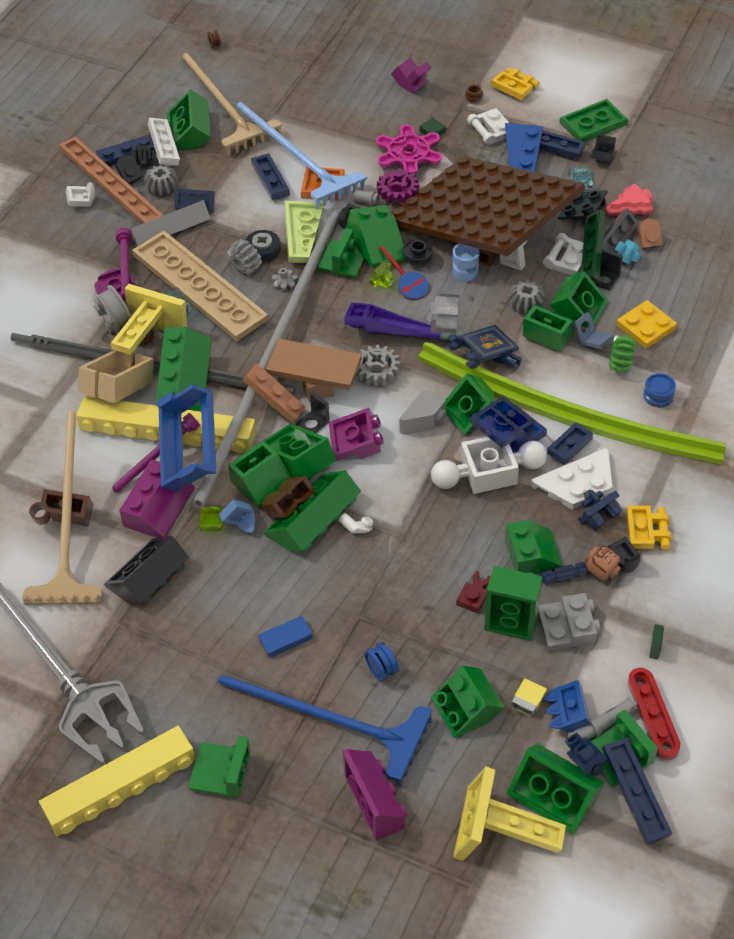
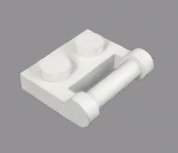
[467,108,509,145]
[543,233,584,275]

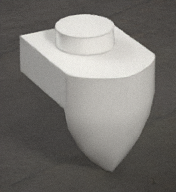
[66,182,95,207]

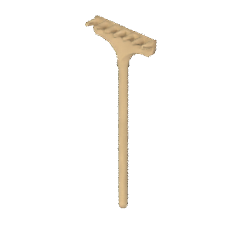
[183,53,282,156]
[22,410,102,604]

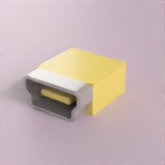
[511,678,547,716]

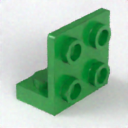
[591,709,658,787]
[189,736,251,798]

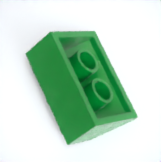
[167,89,211,151]
[506,743,605,835]

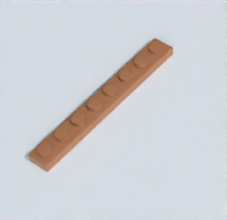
[59,137,164,224]

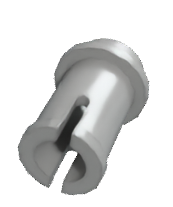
[353,189,380,207]

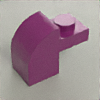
[391,58,432,92]

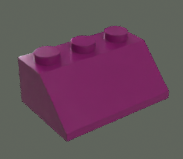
[119,459,195,538]
[342,749,407,841]

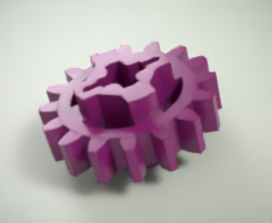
[377,169,419,205]

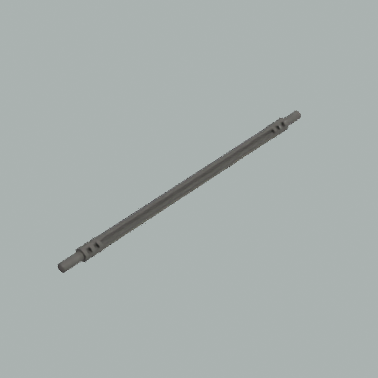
[11,333,295,396]

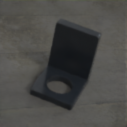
[595,249,623,291]
[296,392,330,433]

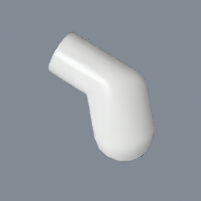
[339,513,373,534]

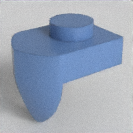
[218,499,255,533]

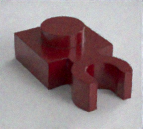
[456,571,491,614]

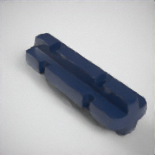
[541,562,588,585]

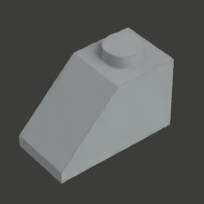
[399,390,447,435]

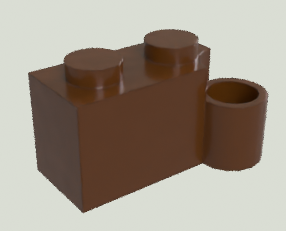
[29,489,94,526]

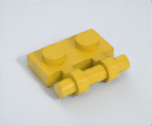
[491,67,540,101]
[626,506,672,550]

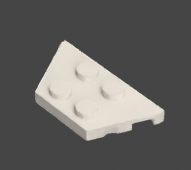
[531,448,612,510]

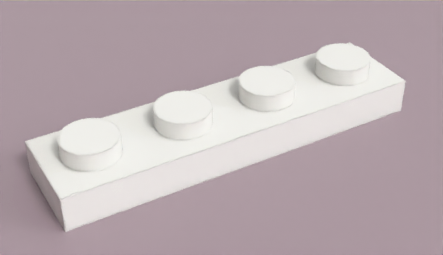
[148,118,180,166]

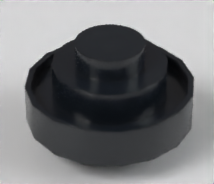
[403,239,433,265]

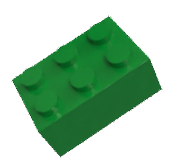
[484,566,543,641]

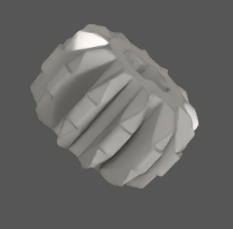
[144,164,178,197]
[227,239,262,275]
[509,280,545,314]

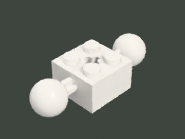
[431,433,547,494]

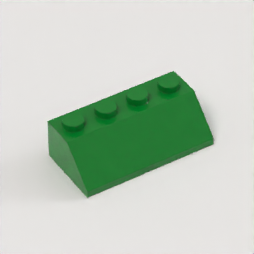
[155,327,212,412]
[263,470,361,552]

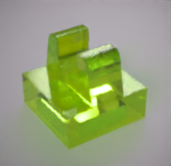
[369,260,395,289]

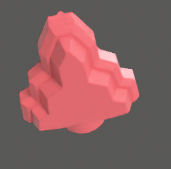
[605,184,653,216]

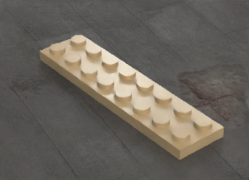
[132,230,269,342]

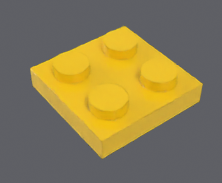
[616,300,677,349]

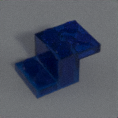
[470,396,547,453]

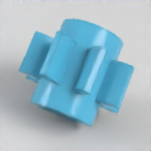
[615,239,642,264]

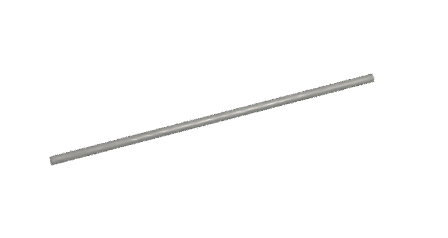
[193,210,340,508]

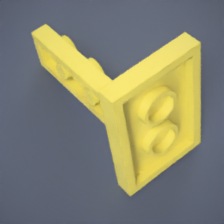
[111,284,188,355]
[453,766,566,861]

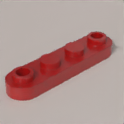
[628,668,681,760]

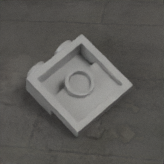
[538,593,600,651]

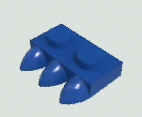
[543,680,590,732]

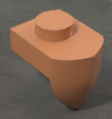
[637,218,663,249]

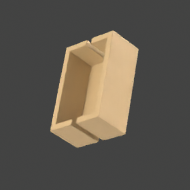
[78,350,154,403]

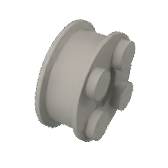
[92,285,132,334]

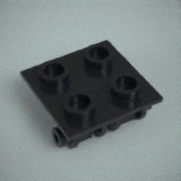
[558,190,608,225]

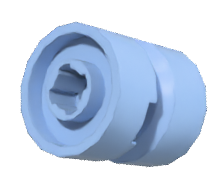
[452,243,479,281]

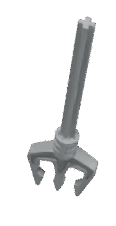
[0,582,145,765]

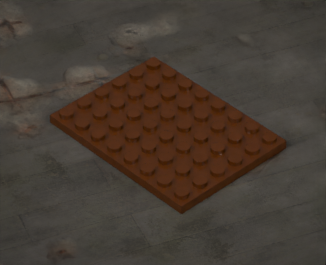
[392,156,585,257]

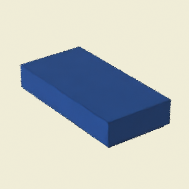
[258,616,313,658]

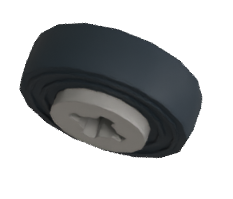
[246,230,281,262]

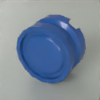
[643,373,676,408]
[364,642,399,682]

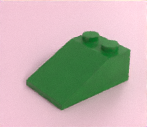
[346,205,407,267]
[258,424,336,480]

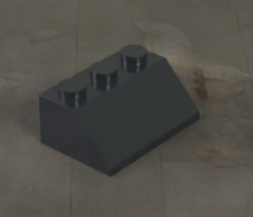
[104,536,190,605]

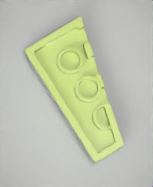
[284,201,324,263]

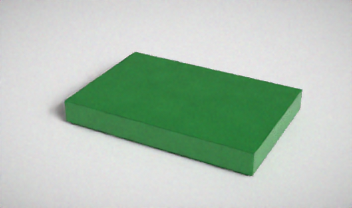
[559,99,628,142]

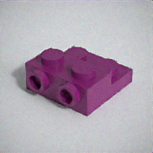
[329,408,384,461]

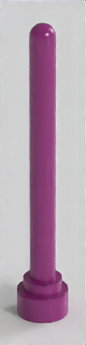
[116,227,132,298]
[112,413,201,492]

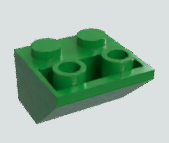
[523,305,576,352]
[228,441,291,508]
[430,665,505,738]

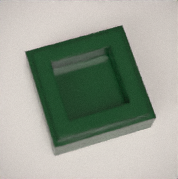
[419,118,446,136]
[649,624,664,659]

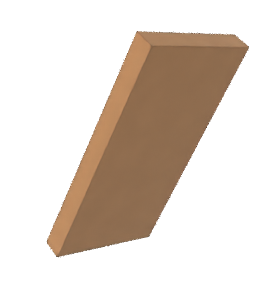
[266,339,362,390]

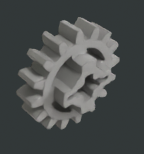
[356,345,400,386]

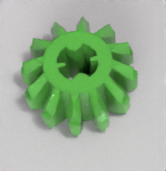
[609,335,636,373]

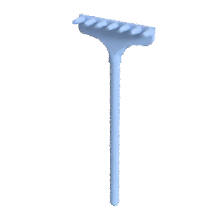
[237,102,367,209]

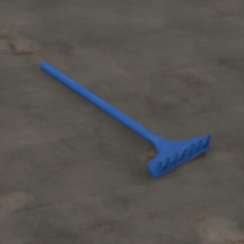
[218,675,433,787]

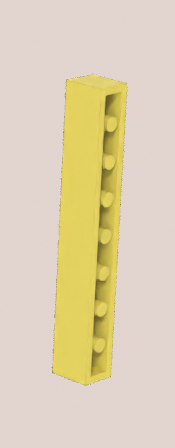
[76,396,256,453]

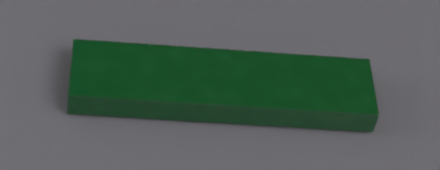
[581,209,605,283]

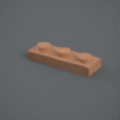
[242,363,306,424]

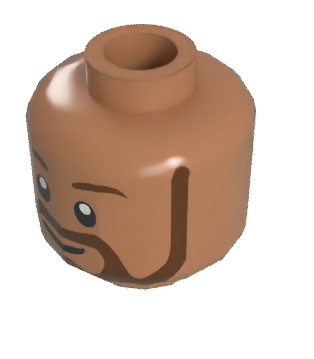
[585,545,622,581]

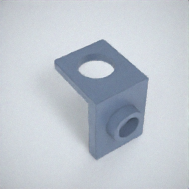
[574,313,614,349]

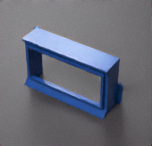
[157,384,216,493]

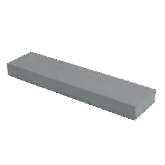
[130,200,211,247]

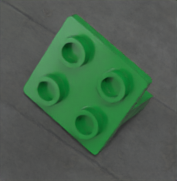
[318,228,366,278]

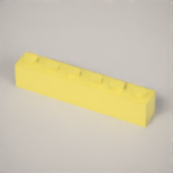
[39,725,196,837]

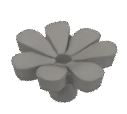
[271,268,299,291]

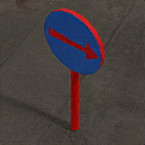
[380,246,429,300]

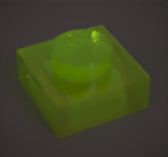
[199,507,224,531]

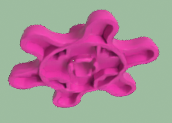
[376,124,442,175]

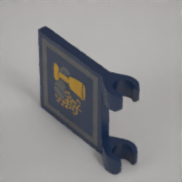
[447,325,519,369]

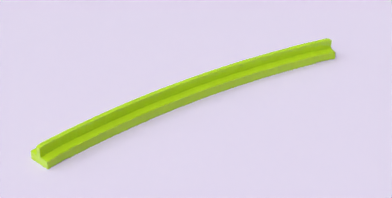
[418,342,726,465]

